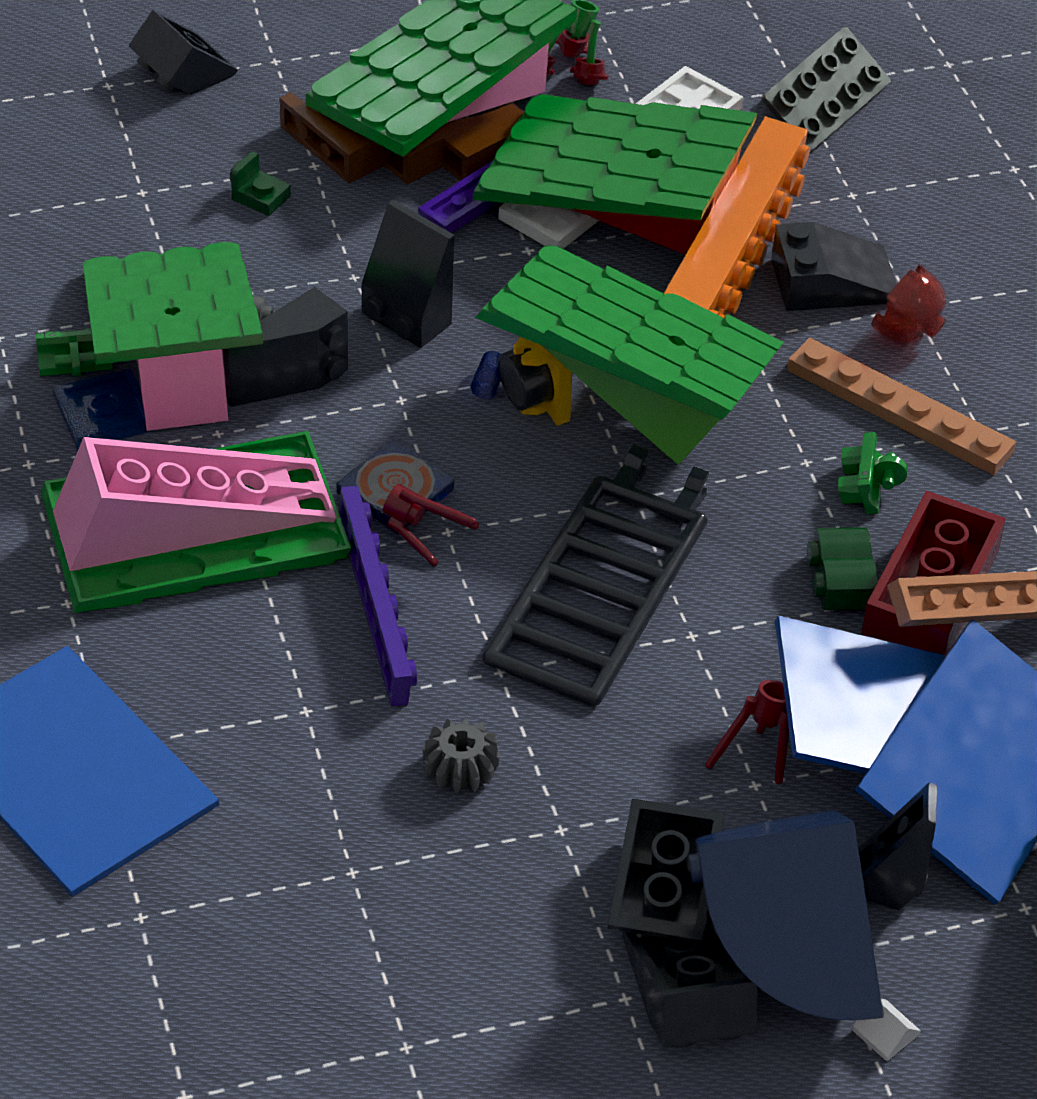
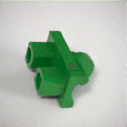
[36,328,113,377]
[838,432,908,514]

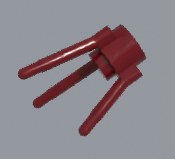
[382,484,479,566]
[705,680,789,785]

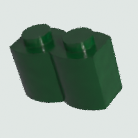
[807,527,878,610]

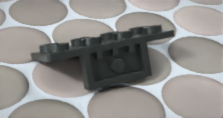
[761,26,891,152]

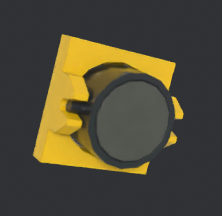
[498,336,572,426]

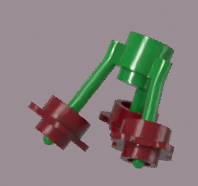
[546,0,609,86]

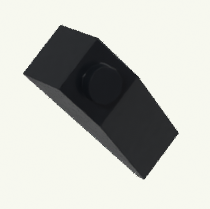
[858,782,937,911]

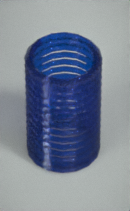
[470,351,501,400]

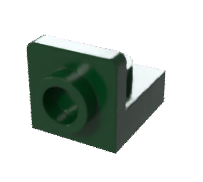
[229,151,291,216]

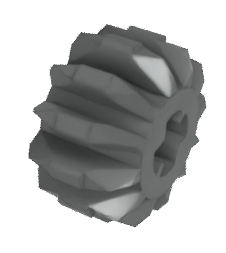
[423,716,500,795]

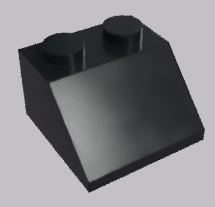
[128,10,238,94]

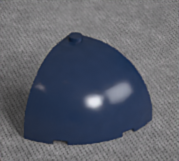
[688,810,884,1021]

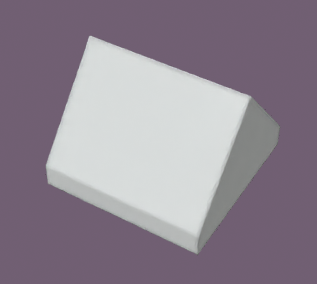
[852,998,921,1061]

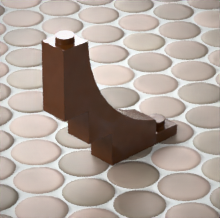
[279,92,524,185]

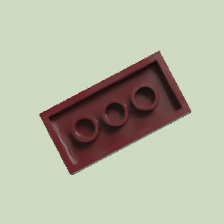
[861,490,1006,655]

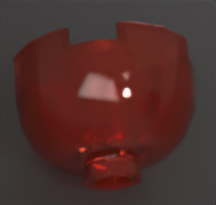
[871,264,946,345]

